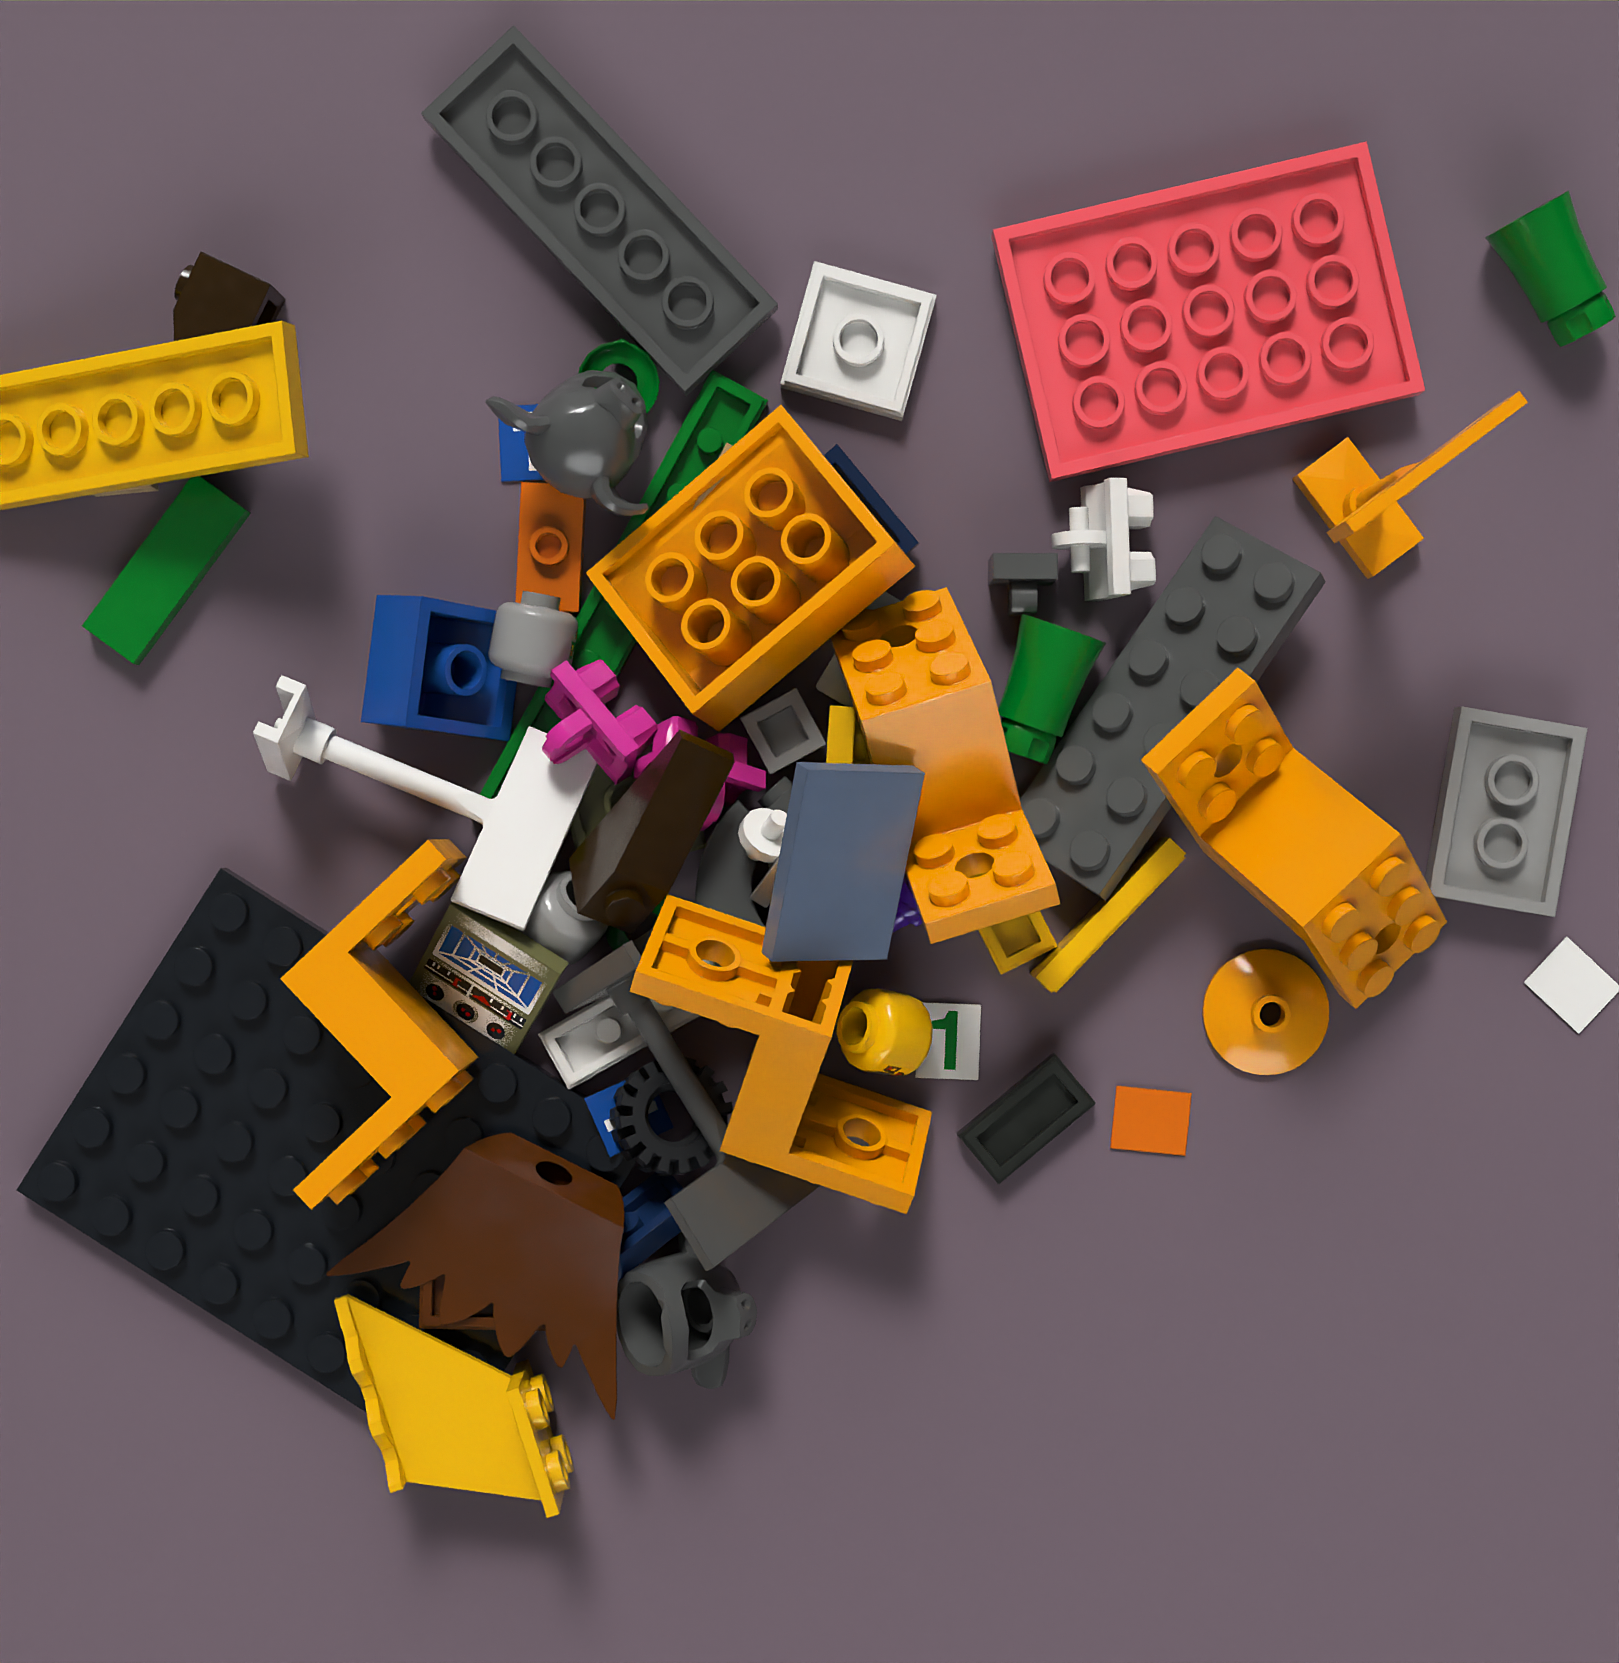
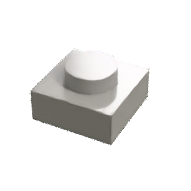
[740,688,827,775]

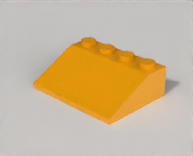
[586,405,915,732]

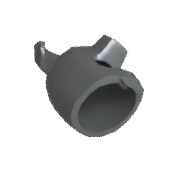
[485,370,649,517]
[617,1231,757,1389]

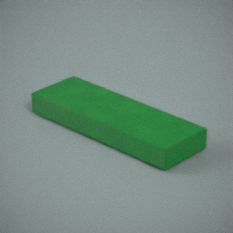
[82,476,251,665]

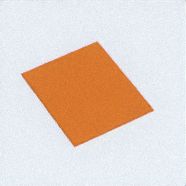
[1110,1085,1192,1156]

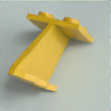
[334,1294,574,1518]

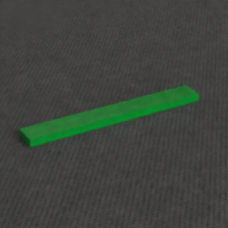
[479,369,768,799]

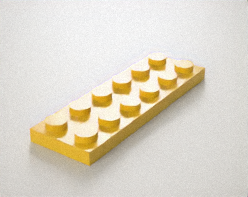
[0,320,309,510]

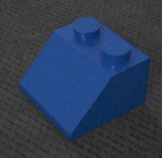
[361,595,517,741]

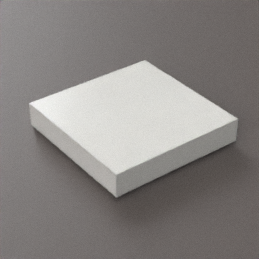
[780,261,937,421]

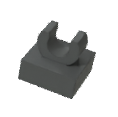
[988,553,1058,616]

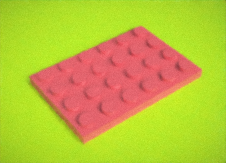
[991,141,1425,482]

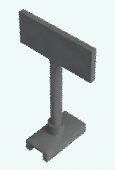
[552,928,821,1271]

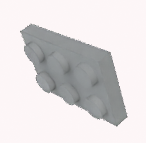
[1425,706,1588,917]

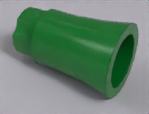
[1485,190,1616,347]
[998,614,1106,764]

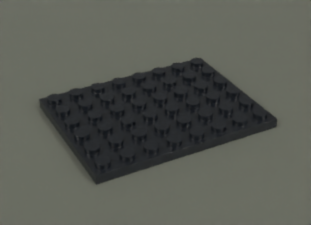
[16,868,636,1412]

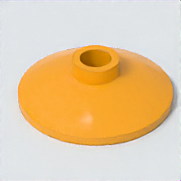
[1202,949,1329,1075]

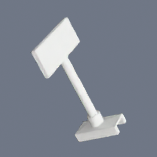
[253,675,598,931]

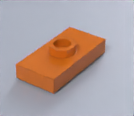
[515,482,586,614]

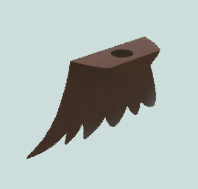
[326,1132,624,1420]

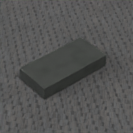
[957,1052,1096,1184]

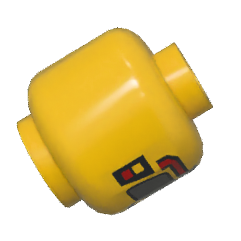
[837,988,933,1076]

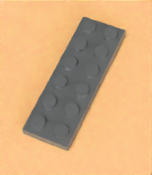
[421,25,778,396]
[1020,516,1326,901]

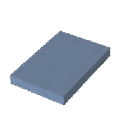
[761,762,925,962]

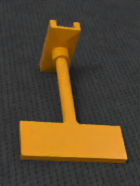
[1292,391,1528,579]

